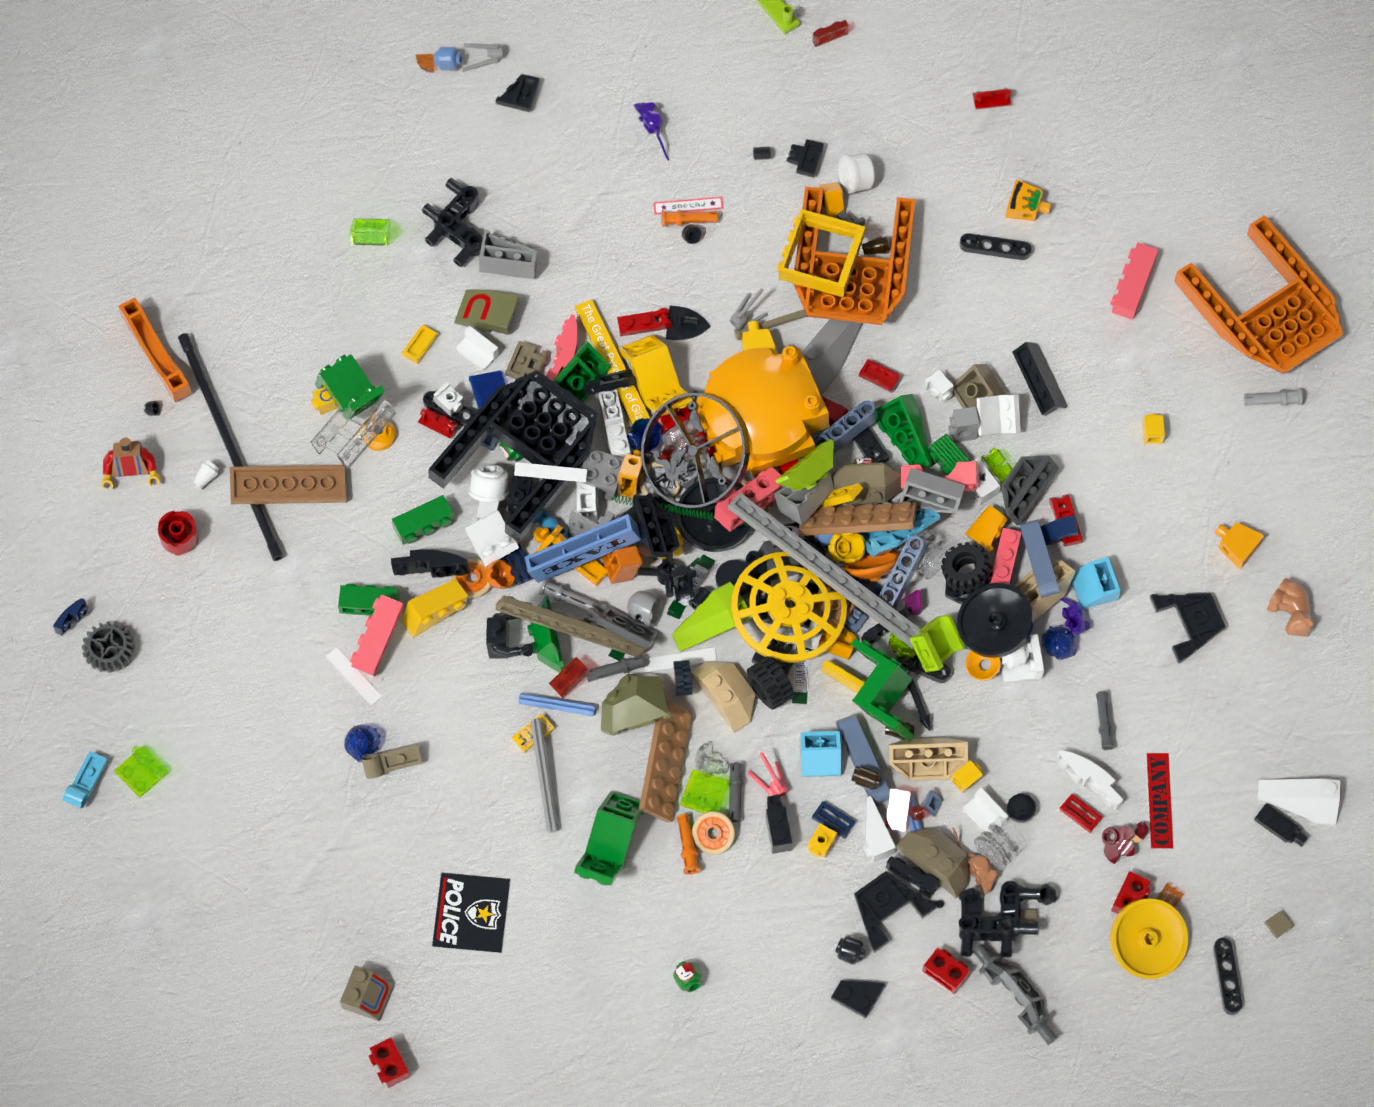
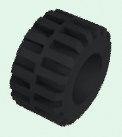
[941,542,993,596]
[747,656,794,710]

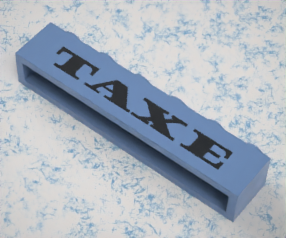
[525,514,641,583]

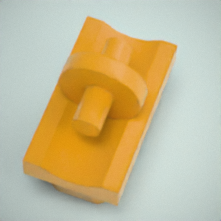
[534,525,567,553]

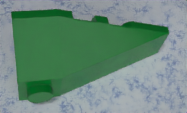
[876,394,932,469]

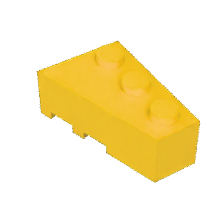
[401,579,468,638]

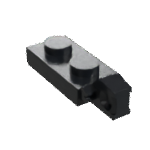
[583,369,637,395]
[1254,803,1308,847]

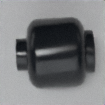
[835,935,866,965]

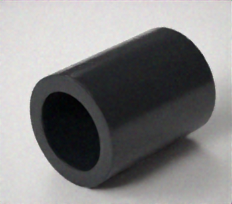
[753,146,771,160]

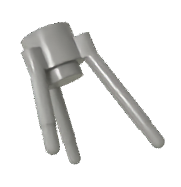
[462,43,502,72]
[730,288,767,330]

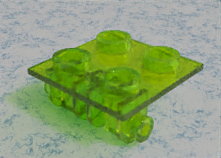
[114,745,169,798]
[679,769,730,814]

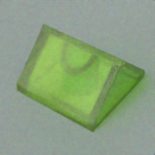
[350,218,390,246]

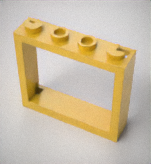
[776,209,865,297]

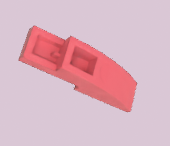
[546,314,578,381]

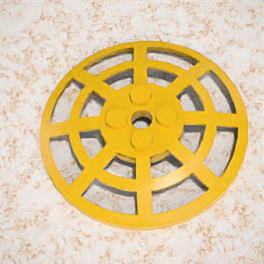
[731,552,847,663]

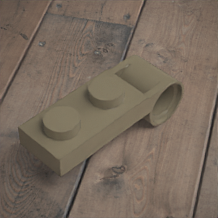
[361,743,423,779]

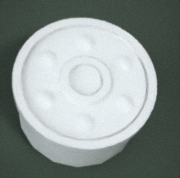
[838,153,876,194]
[468,464,509,502]

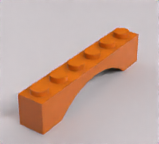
[119,297,191,402]

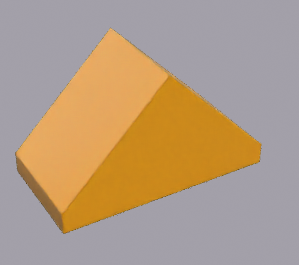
[819,182,844,218]

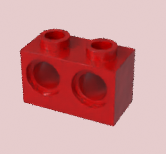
[1111,871,1152,914]
[922,947,970,995]
[368,1037,410,1088]

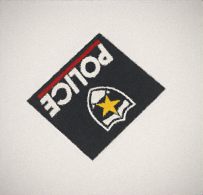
[432,872,510,953]

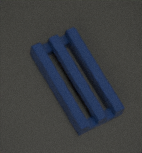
[504,544,534,585]
[812,801,856,839]

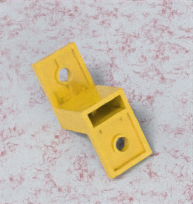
[618,335,692,416]

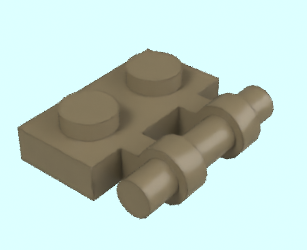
[505,341,549,379]

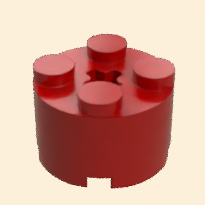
[158,511,199,556]

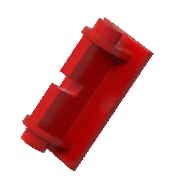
[972,88,1011,109]
[418,407,460,439]

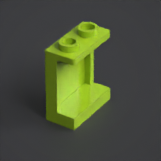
[909,614,965,672]

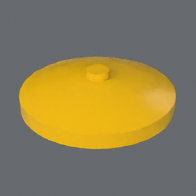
[1110,899,1188,979]

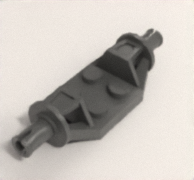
[972,944,1058,1045]

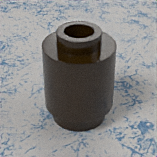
[851,766,882,790]

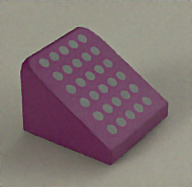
[904,590,922,615]

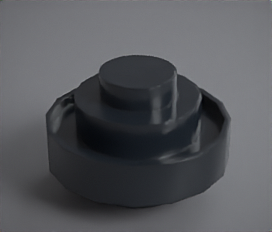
[1007,794,1036,823]

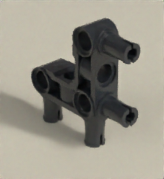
[422,177,483,267]
[958,881,1042,958]

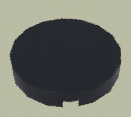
[715,560,751,596]

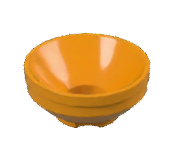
[362,417,396,451]
[965,651,1001,681]

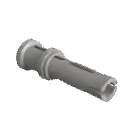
[1244,388,1303,406]
[539,578,596,610]

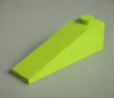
[671,582,752,652]

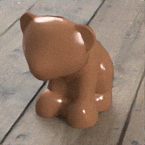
[1266,577,1313,637]

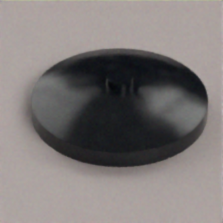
[676,478,751,552]
[957,583,1034,658]

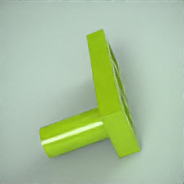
[756,0,800,35]

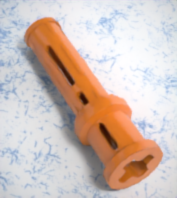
[661,210,718,227]
[677,814,701,875]

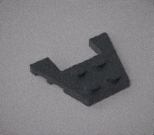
[1150,593,1226,664]
[854,871,937,953]

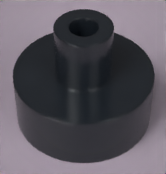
[682,224,701,244]
[1037,884,1058,905]

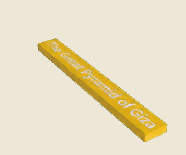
[575,299,650,433]

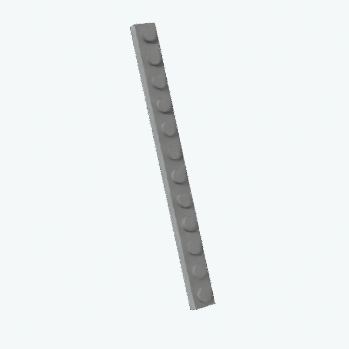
[728,493,920,648]

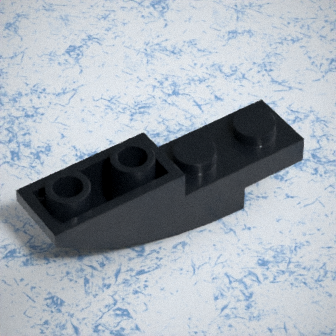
[391,549,470,578]

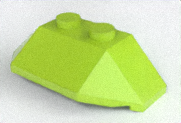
[775,439,834,491]

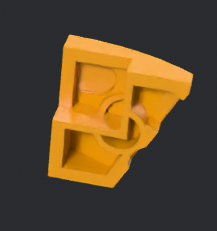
[965,505,1007,553]
[817,625,857,660]

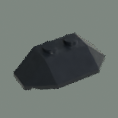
[632,495,680,557]

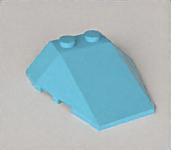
[859,501,940,558]

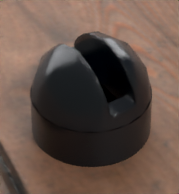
[144,401,160,416]

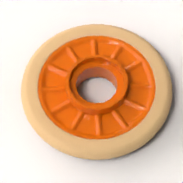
[451,558,491,598]
[692,811,735,855]

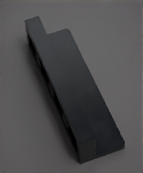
[1012,342,1068,416]

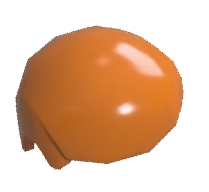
[486,560,516,589]

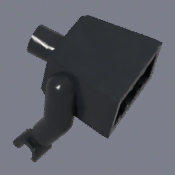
[486,612,533,659]

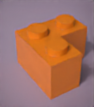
[601,545,643,584]

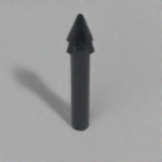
[908,678,931,731]

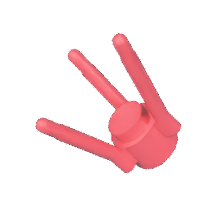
[748,752,789,797]

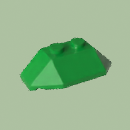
[527,596,565,674]

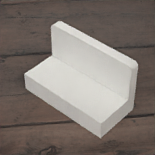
[456,326,499,370]
[963,788,1008,836]

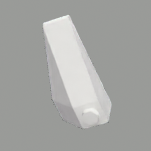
[1257,779,1340,825]

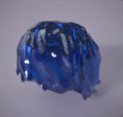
[626,418,662,452]
[1042,625,1077,660]
[344,724,381,762]

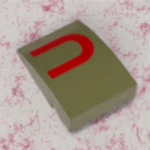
[454,289,519,335]

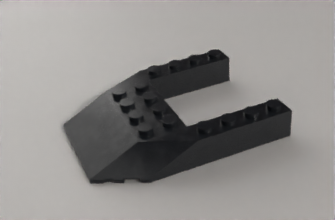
[428,370,598,543]

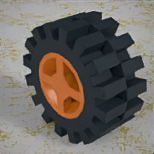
[673,660,692,696]

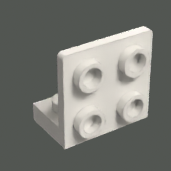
[977,395,1021,436]
[465,510,519,566]
[1001,634,1044,683]

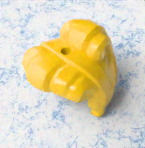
[828,533,865,564]

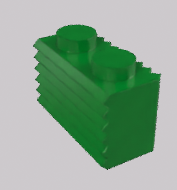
[929,433,971,476]

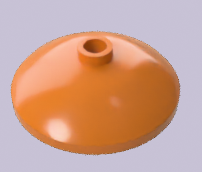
[843,552,900,581]

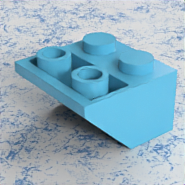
[1072,557,1121,609]
[800,731,841,777]

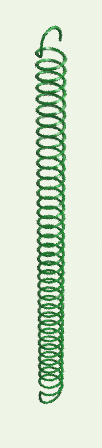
[609,495,749,526]

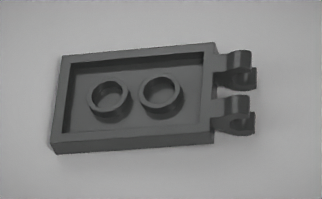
[583,602,659,649]

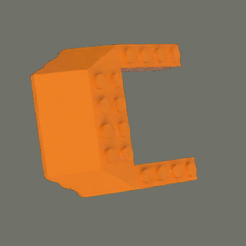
[793,186,915,325]
[1174,215,1343,374]

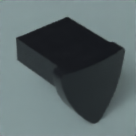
[959,888,983,917]

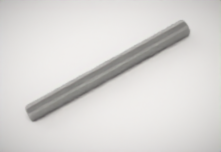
[531,719,558,833]

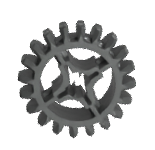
[82,621,135,673]

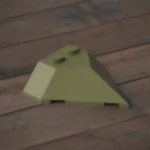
[601,673,671,736]

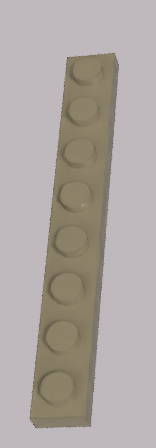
[495,595,645,657]

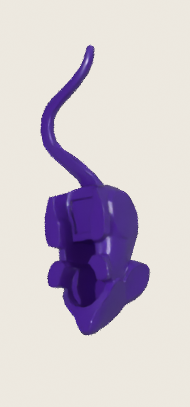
[634,102,669,161]
[1060,597,1090,635]

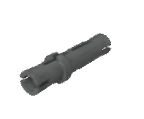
[585,655,645,682]
[1096,691,1114,750]
[728,762,743,823]

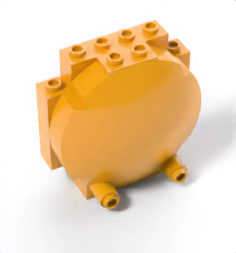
[695,346,829,476]

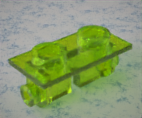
[981,448,1013,484]

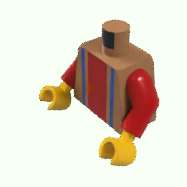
[101,437,161,490]

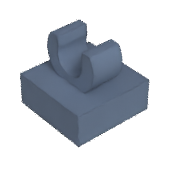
[844,608,867,634]

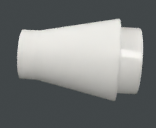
[192,460,219,489]

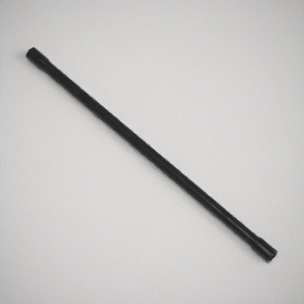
[178,333,284,561]

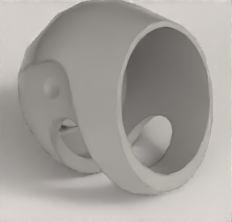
[627,591,661,627]

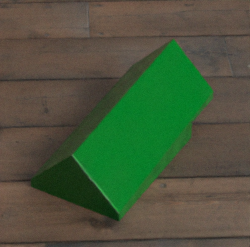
[553,341,611,402]

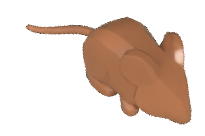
[952,827,997,894]

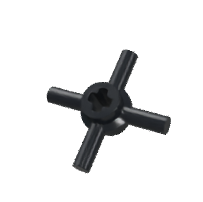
[638,557,696,598]

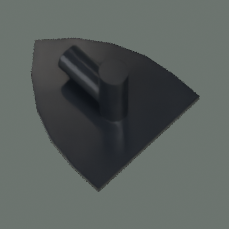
[666,305,711,340]

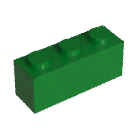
[392,495,454,545]
[338,584,399,616]

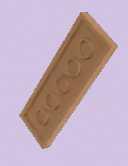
[230,465,346,504]
[798,501,917,536]
[639,700,692,823]

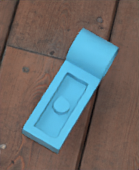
[63,751,108,809]

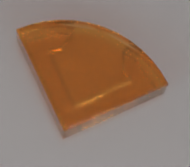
[415,54,434,73]

